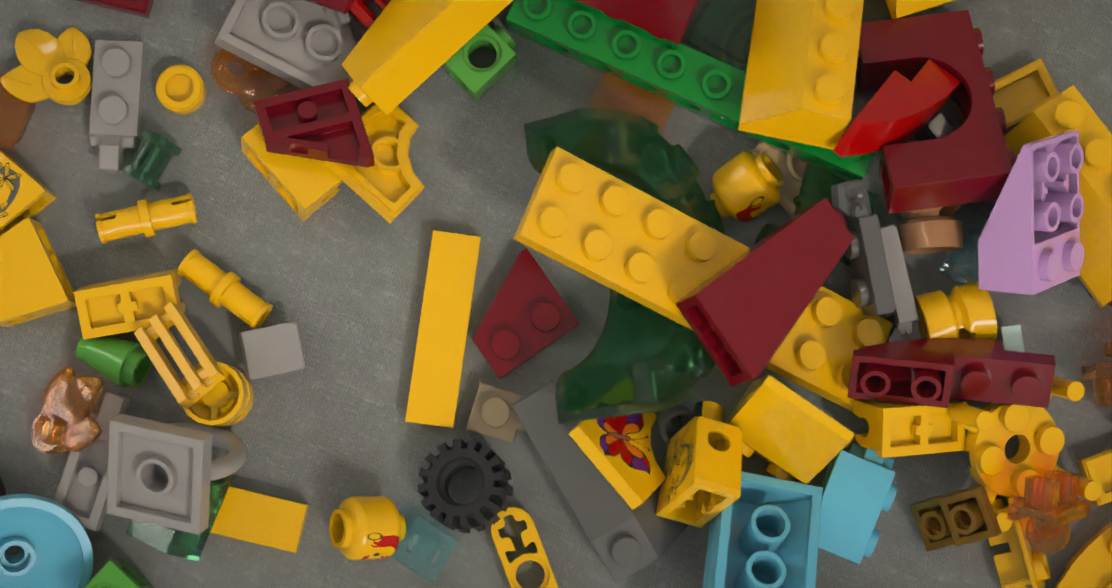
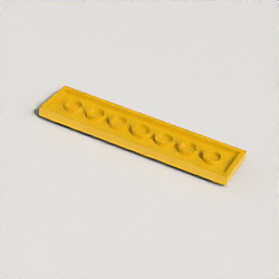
[513,147,893,412]

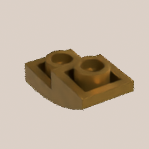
[910,485,1002,552]

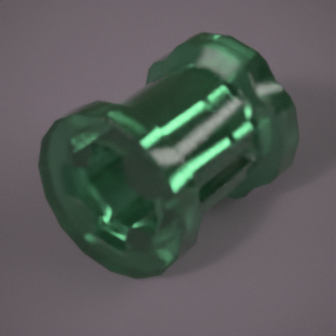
[120,128,182,191]

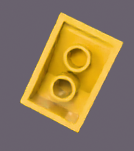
[725,375,855,484]

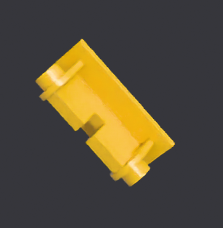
[988,496,1050,588]

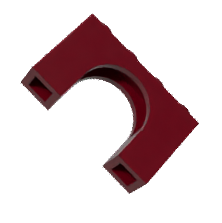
[856,10,1017,214]

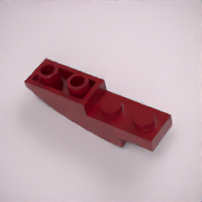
[848,338,1056,408]

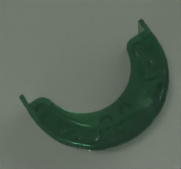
[524,107,726,424]

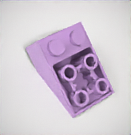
[978,130,1085,295]

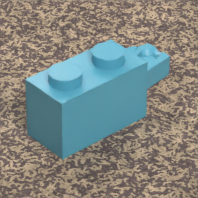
[818,430,898,564]

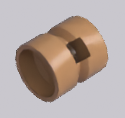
[898,204,964,255]

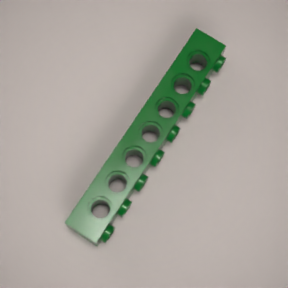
[506,0,876,181]

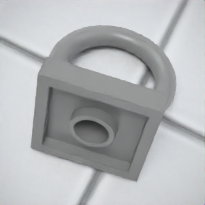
[107,413,247,535]

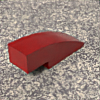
[833,59,961,157]

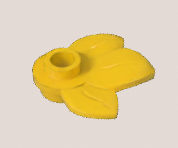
[0,26,92,106]

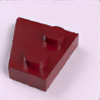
[253,78,375,168]
[472,248,579,379]

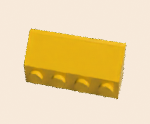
[738,0,864,150]
[1004,85,1112,308]

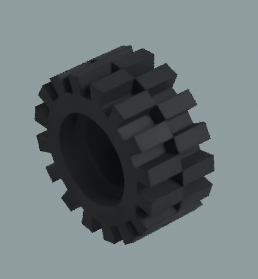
[417,438,513,533]

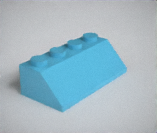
[702,471,823,588]

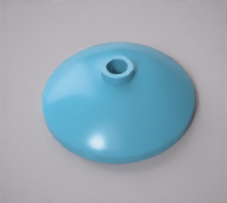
[0,494,93,588]

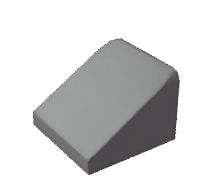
[238,322,305,381]

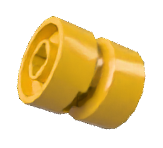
[913,281,997,340]
[182,362,254,427]

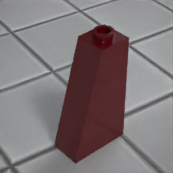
[675,198,854,387]

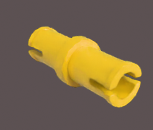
[95,192,198,244]
[177,249,273,330]

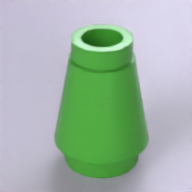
[75,336,152,388]

